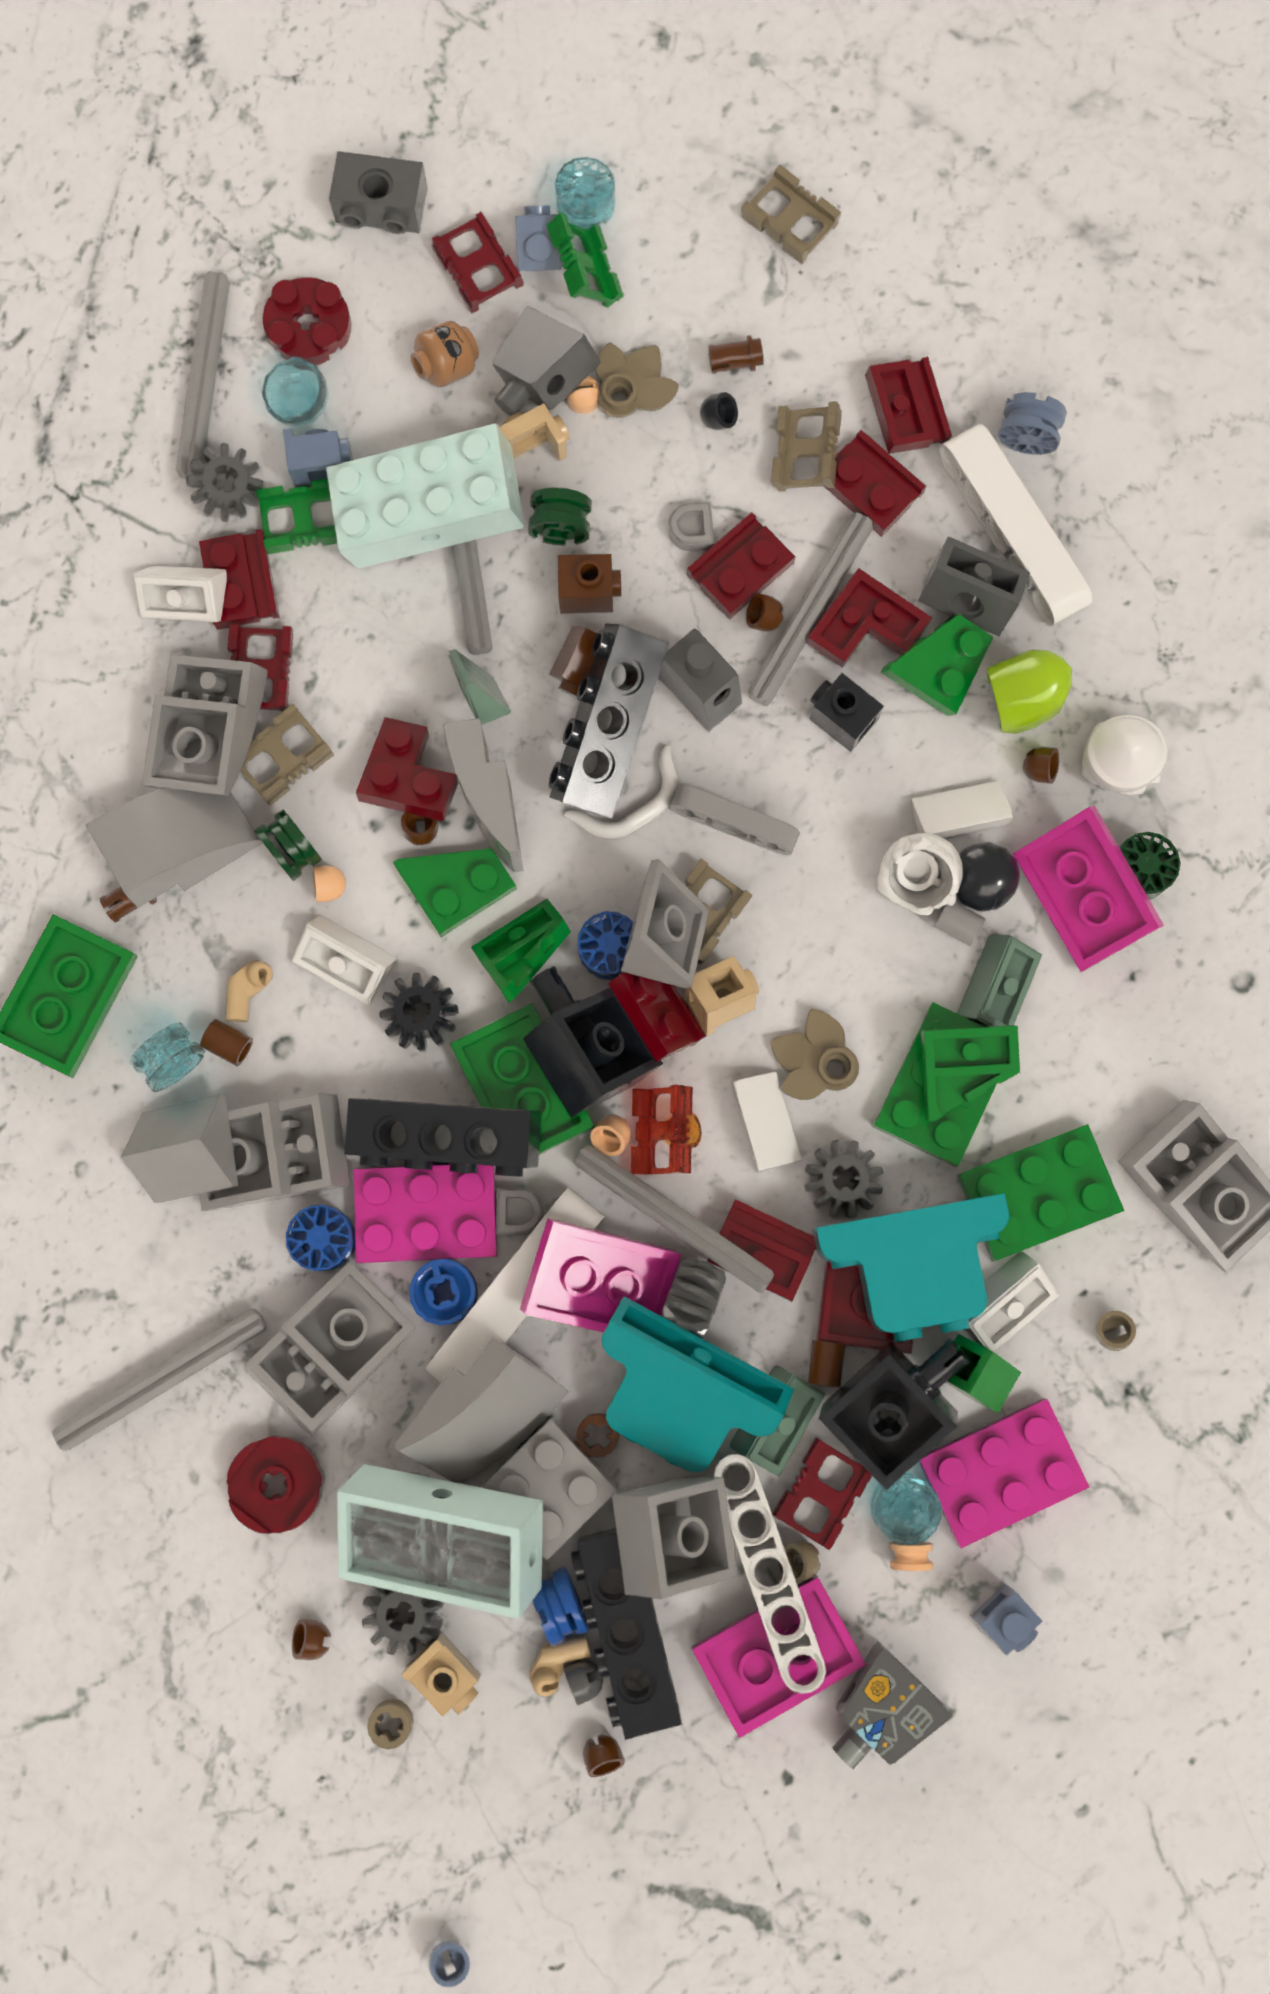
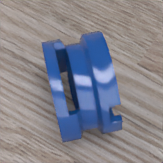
[577,911,633,980]
[286,1205,355,1271]
[409,1259,478,1325]
[533,1566,589,1647]

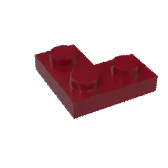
[806,568,932,668]
[356,717,458,821]

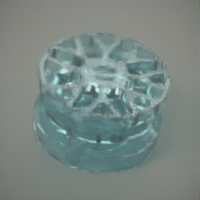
[554,157,615,229]
[130,1022,205,1092]
[871,1474,941,1545]

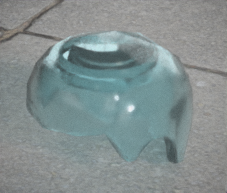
[262,357,329,427]

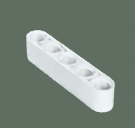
[939,424,1092,626]
[425,1188,605,1383]
[714,1454,826,1694]

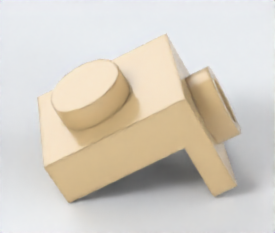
[499,403,570,461]

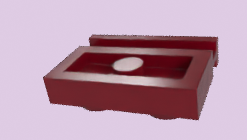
[865,357,952,454]
[824,430,926,537]
[687,512,795,620]
[199,529,280,630]
[608,972,706,1062]
[707,1199,816,1302]

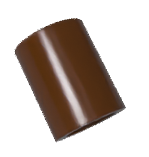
[200,1019,253,1067]
[808,1340,845,1387]

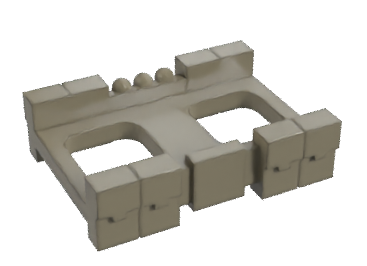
[741,165,841,264]
[770,401,842,492]
[241,704,334,806]
[685,859,753,965]

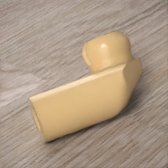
[530,1633,591,1697]

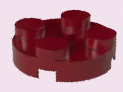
[262,277,352,366]
[226,1435,325,1534]

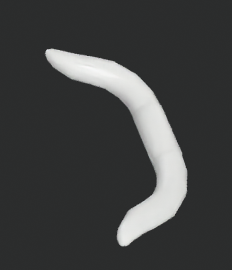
[564,744,678,840]

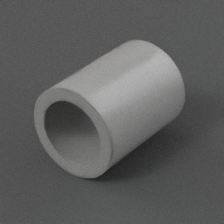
[934,902,986,946]

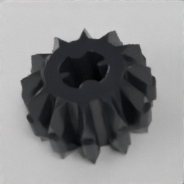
[379,973,459,1052]

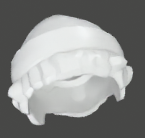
[1082,715,1168,795]
[877,833,963,915]

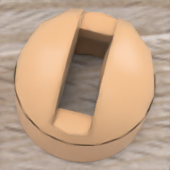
[566,375,599,414]
[313,865,346,902]
[590,1115,631,1156]

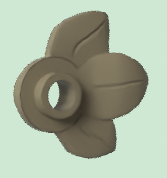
[595,343,679,418]
[771,1009,859,1100]

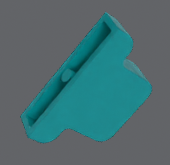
[813,1193,1009,1342]
[601,1296,794,1472]

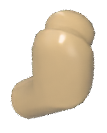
[225,960,273,1023]

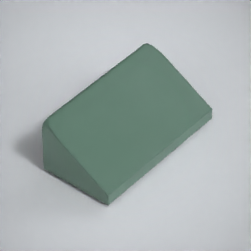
[448,649,511,725]
[957,934,1042,1027]
[730,1365,826,1477]

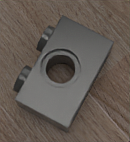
[329,151,428,234]
[918,536,1030,636]

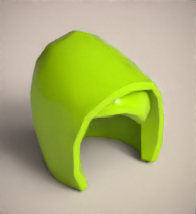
[987,649,1072,734]

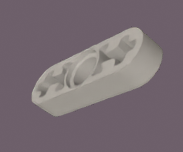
[669,784,800,855]

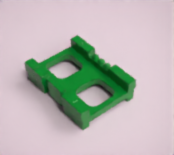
[546,212,624,308]
[256,478,337,554]

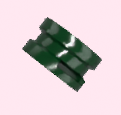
[528,487,592,546]
[254,809,322,881]
[1119,831,1181,900]

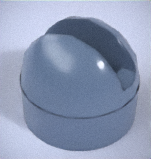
[428,1941,470,1987]

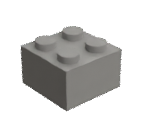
[481,1417,618,1560]
[612,1476,738,1599]

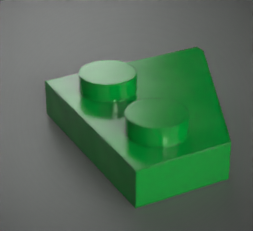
[880,614,993,716]
[393,848,517,937]
[471,899,571,1003]
[921,1025,1020,1121]

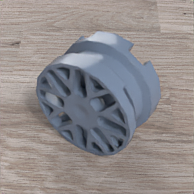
[998,392,1067,455]

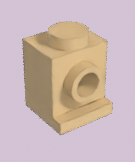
[685,956,759,1036]
[401,1632,481,1717]

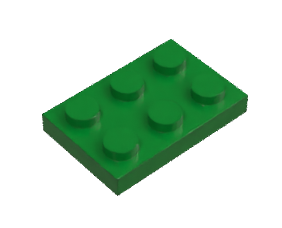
[0,914,138,1078]
[872,1002,997,1168]
[450,1003,594,1155]
[957,1124,1125,1262]

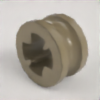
[367,1699,414,1749]

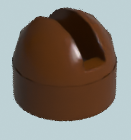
[746,593,784,631]
[1023,747,1059,784]
[401,812,438,846]
[292,1619,331,1661]
[583,1734,625,1777]

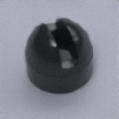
[699,392,738,430]

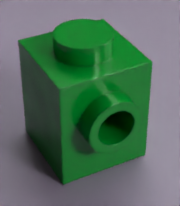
[946,1333,1021,1414]

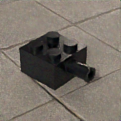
[523,966,663,1118]
[819,1338,970,1490]

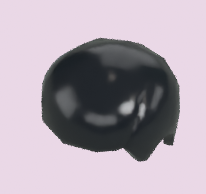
[956,842,1020,912]

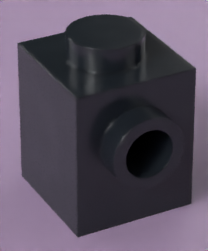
[810,673,884,752]

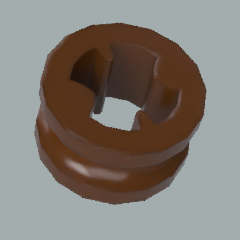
[576,1413,619,1458]

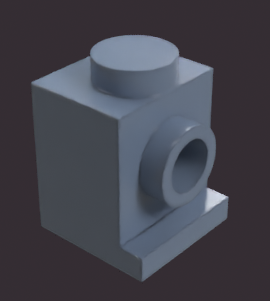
[283,428,353,488]
[971,1583,1043,1655]

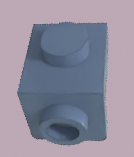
[515,205,562,272]

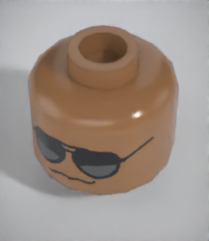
[411,321,479,387]

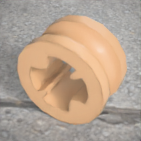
[889,1541,933,1571]

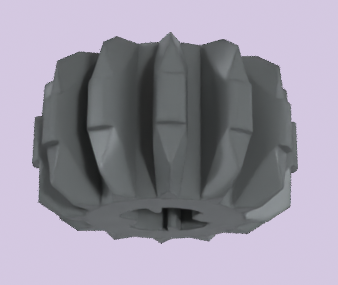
[186,443,263,522]
[804,1140,884,1219]
[661,1258,726,1338]
[362,1586,444,1656]

